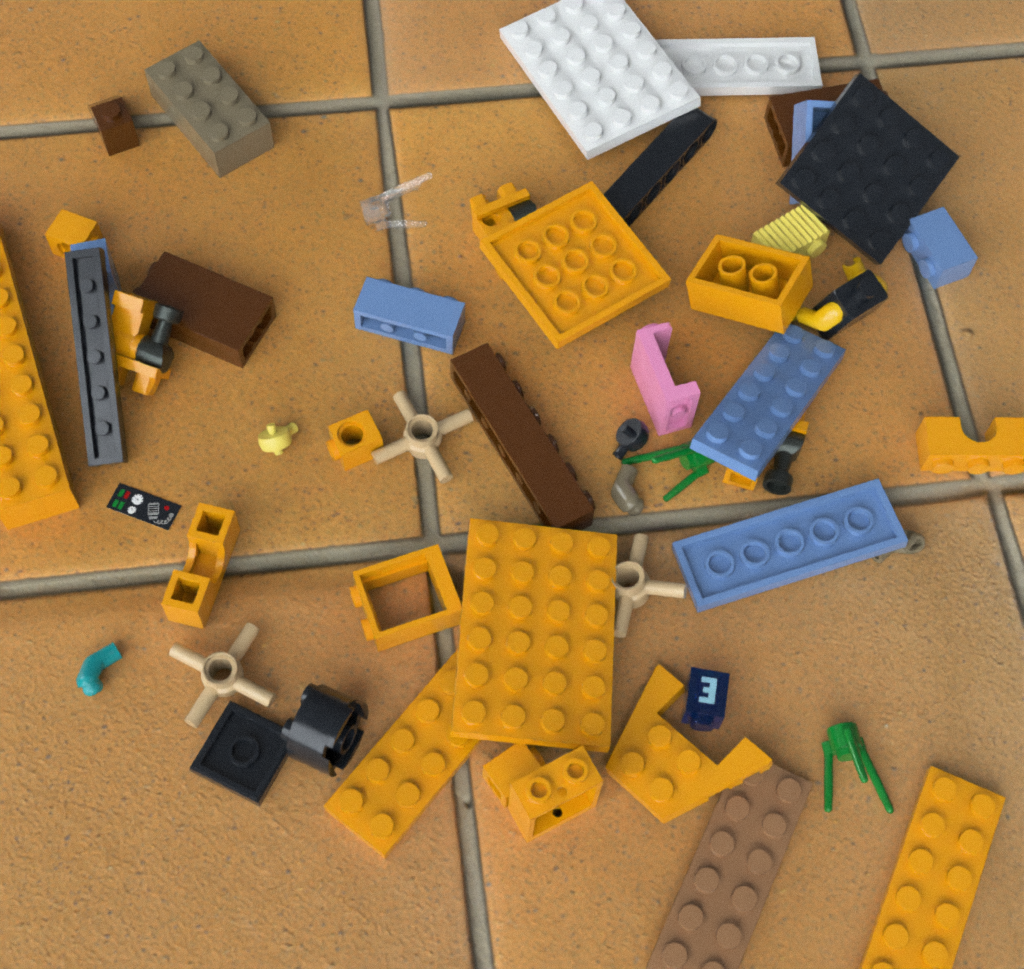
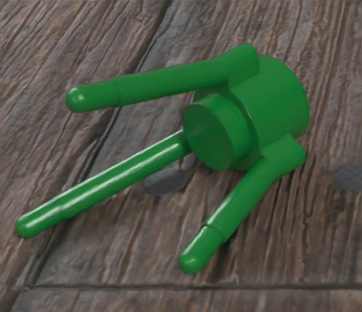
[622,441,715,502]
[821,722,894,814]

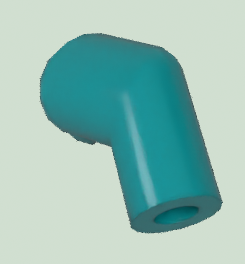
[76,642,122,696]

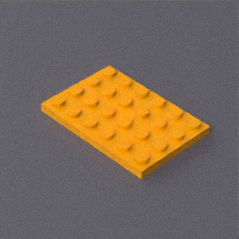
[450,518,617,753]

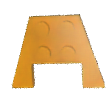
[605,664,773,824]

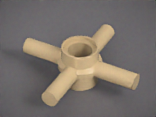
[371,391,474,484]
[612,533,687,638]
[169,622,276,728]

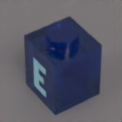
[681,667,730,732]

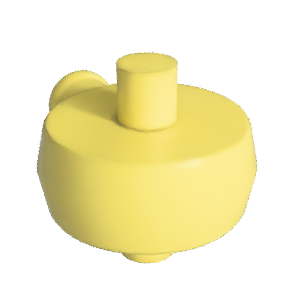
[258,422,298,455]

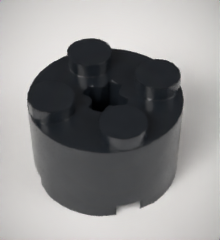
[281,683,369,777]

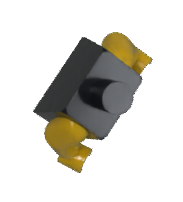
[792,257,889,340]

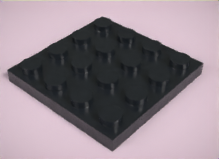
[776,73,960,265]

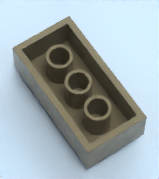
[144,41,274,178]

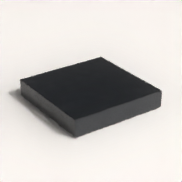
[190,701,289,807]

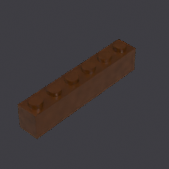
[450,343,596,530]

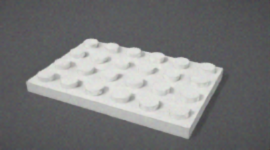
[499,0,701,160]

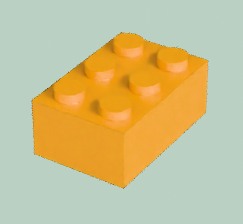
[686,234,813,334]

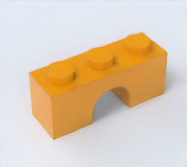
[915,417,1024,475]
[161,502,241,629]

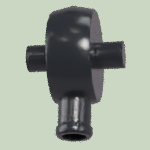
[612,418,649,460]

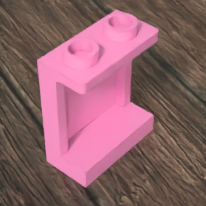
[630,322,701,436]

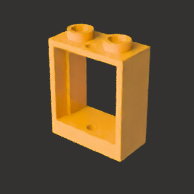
[348,544,462,652]
[508,745,603,843]

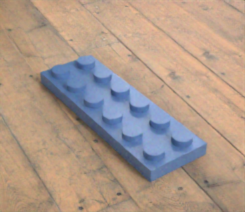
[690,324,846,481]
[672,478,909,613]

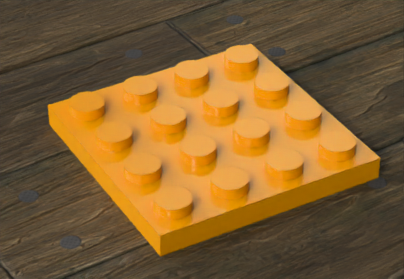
[479,181,671,349]

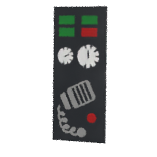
[106,483,181,531]

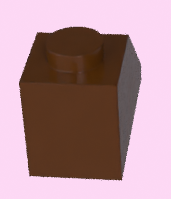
[87,95,140,156]

